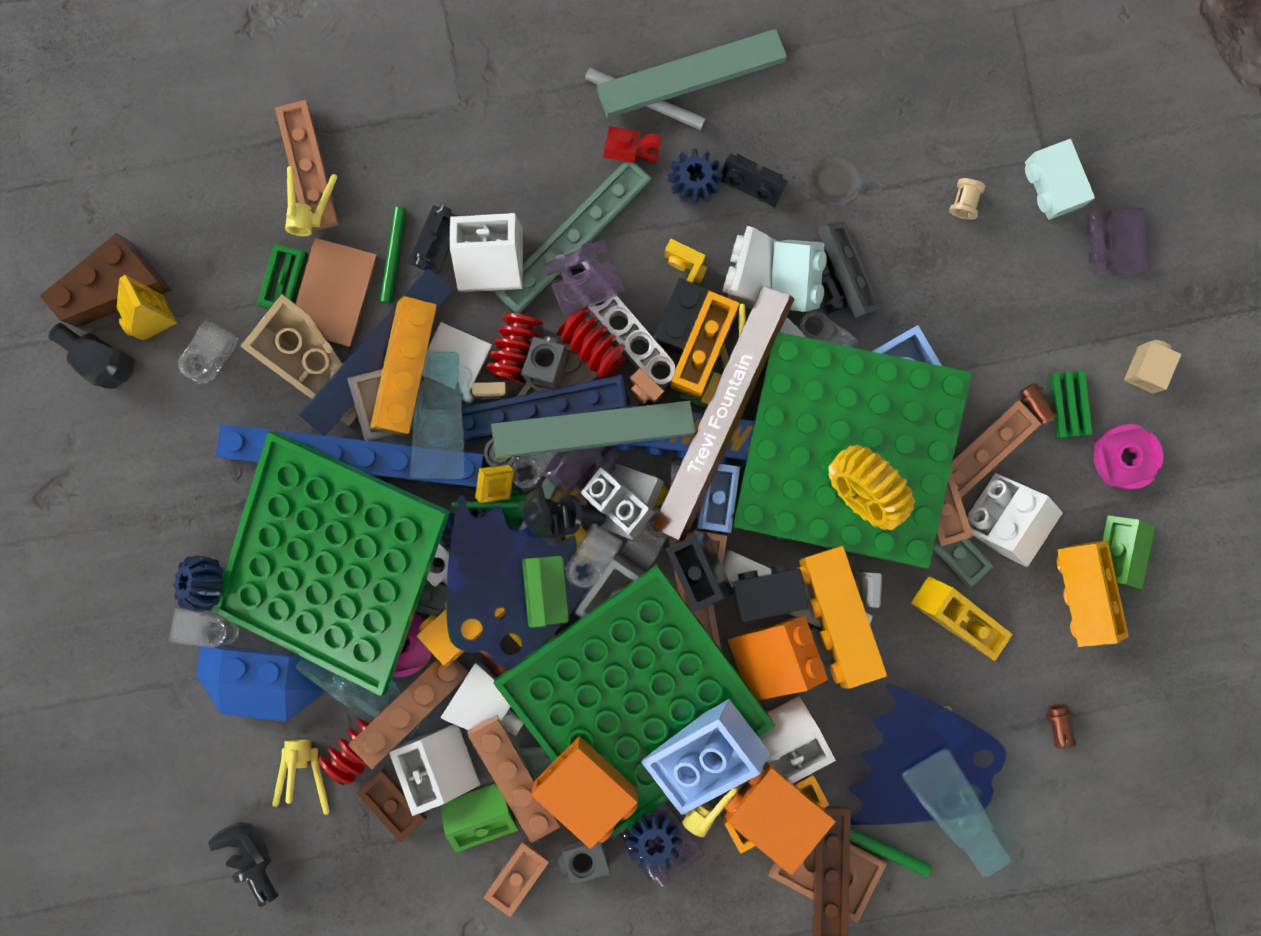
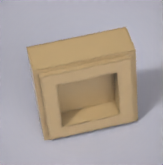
[472,382,508,400]

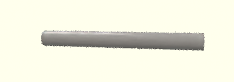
[585,67,706,131]

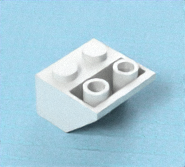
[450,213,523,292]
[722,226,777,309]
[967,473,1063,567]
[759,696,836,783]
[389,724,481,816]

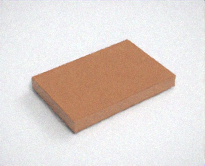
[295,238,379,348]
[768,842,887,923]

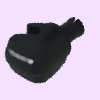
[48,323,135,389]
[523,487,606,538]
[208,822,279,907]

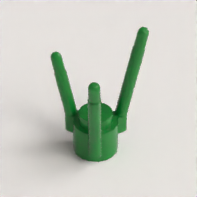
[451,488,527,528]

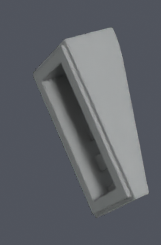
[852,571,882,608]

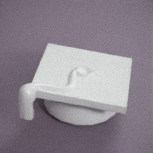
[422,322,492,404]

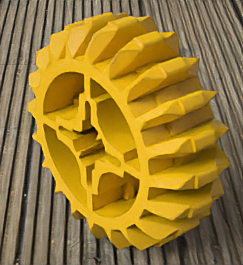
[828,445,915,530]

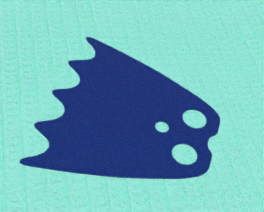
[447,495,609,668]
[849,684,1006,825]

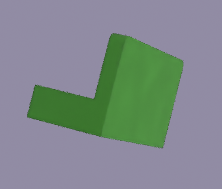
[1103,515,1155,589]
[522,556,569,628]
[440,783,518,852]

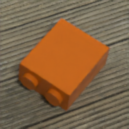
[727,615,828,700]
[531,736,638,849]
[724,762,836,876]

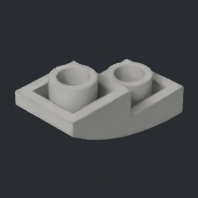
[580,467,655,538]

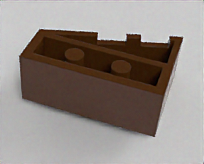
[40,233,171,327]

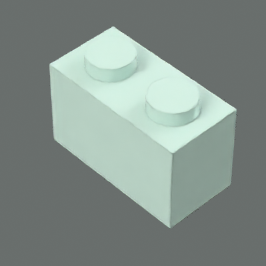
[1025,139,1095,220]
[771,240,827,312]

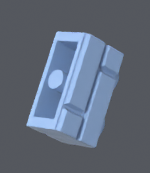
[696,464,740,533]

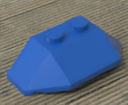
[196,643,330,722]

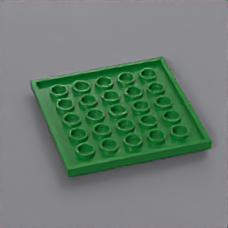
[732,332,972,569]
[213,431,450,696]
[493,564,775,839]

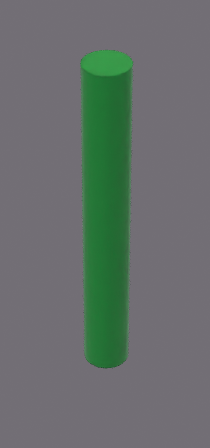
[380,207,407,304]
[850,827,932,877]

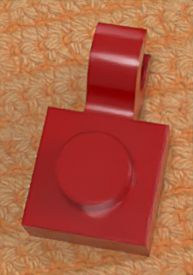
[603,126,662,163]

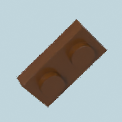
[356,768,427,843]

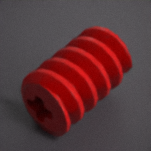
[557,308,626,379]
[486,313,544,385]
[318,713,376,785]

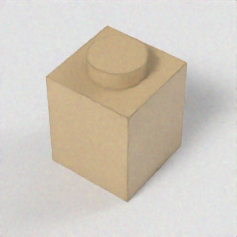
[1124,340,1182,394]

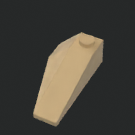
[240,294,358,426]

